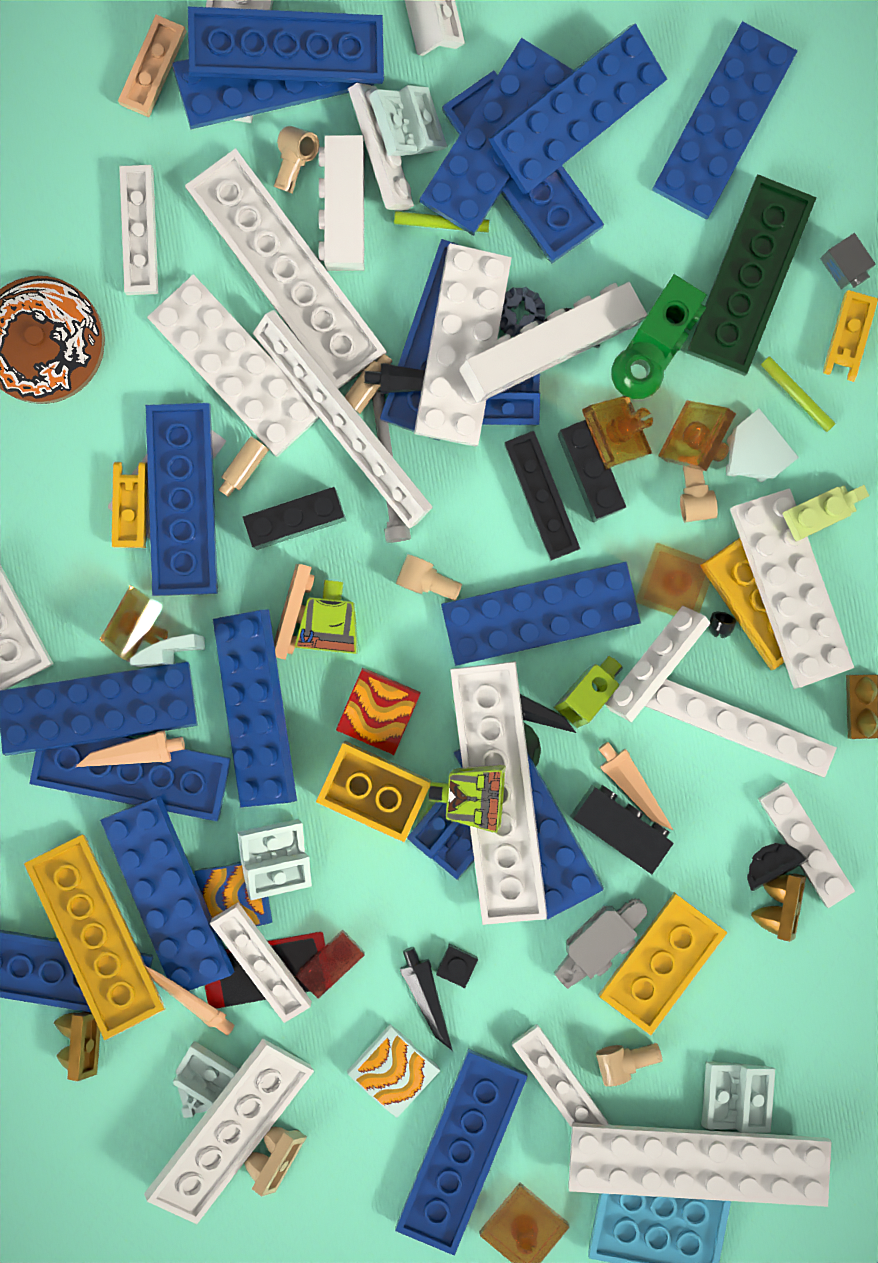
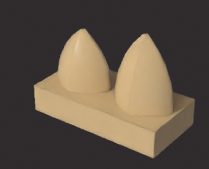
[244,1127,307,1196]

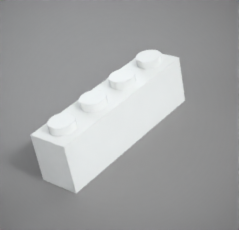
[319,135,364,271]

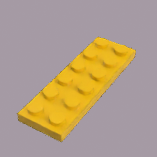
[24,834,166,1040]

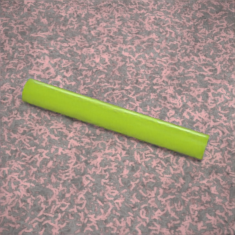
[394,211,490,233]
[760,356,836,432]

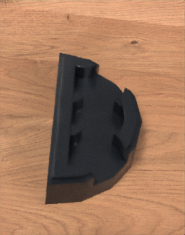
[747,843,809,891]

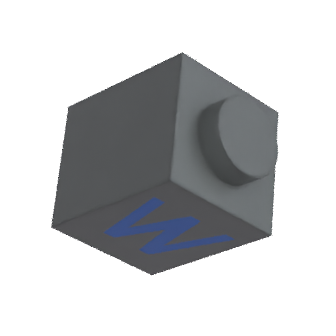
[820,233,876,289]

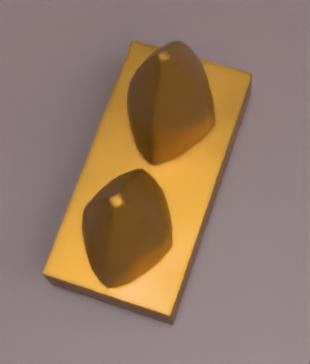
[846,675,878,739]
[751,873,806,942]
[54,1011,100,1081]

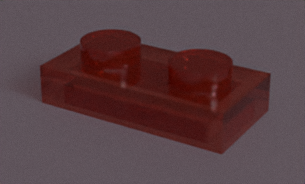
[296,930,365,999]

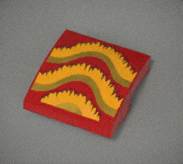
[336,668,421,755]

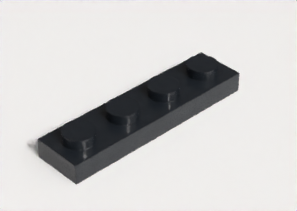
[504,431,581,561]

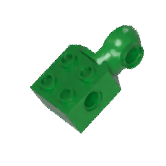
[611,274,707,399]

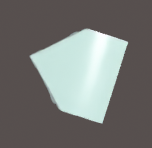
[726,409,799,482]
[173,1041,239,1118]

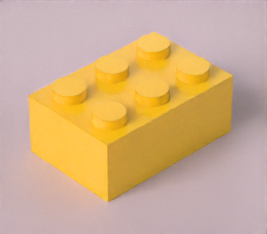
[316,741,432,843]

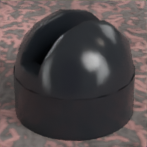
[709,611,736,638]

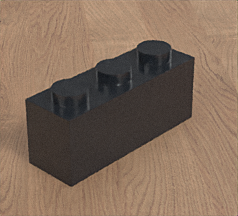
[557,418,626,522]
[243,487,347,550]
[570,784,674,875]

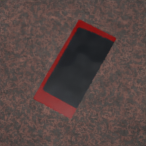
[205,932,332,1009]

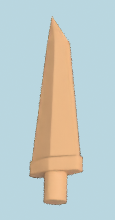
[76,730,185,767]
[598,742,673,830]
[144,965,235,1035]

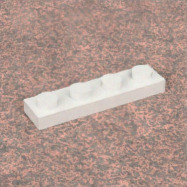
[348,83,414,211]
[119,165,158,295]
[605,606,710,723]
[758,782,855,908]
[210,902,312,1023]
[512,1024,610,1128]

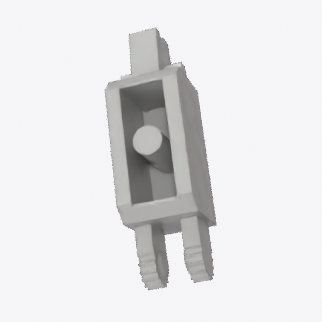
[554,898,648,989]

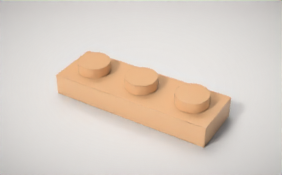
[118,14,187,117]
[274,564,314,660]

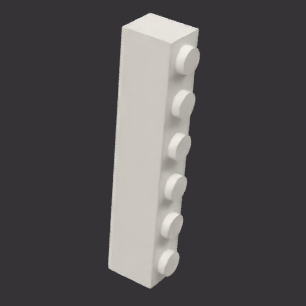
[459,282,647,404]
[645,679,837,778]

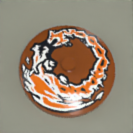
[0,276,105,404]

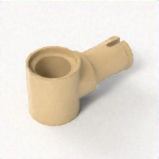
[273,126,320,194]
[680,457,718,522]
[395,554,462,601]
[596,1043,663,1087]

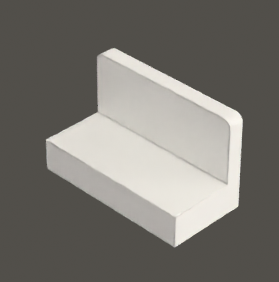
[405,0,465,56]

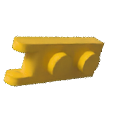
[823,290,878,382]
[112,462,148,548]

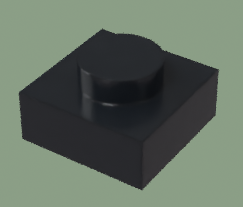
[436,944,478,988]

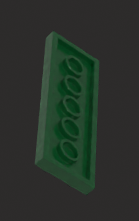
[686,174,817,376]

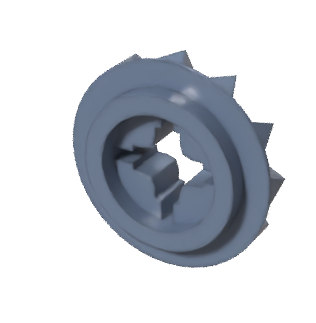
[499,287,545,337]

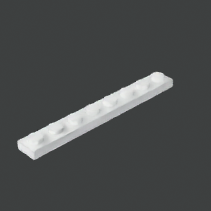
[252,310,433,529]

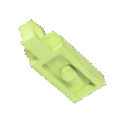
[782,485,869,541]

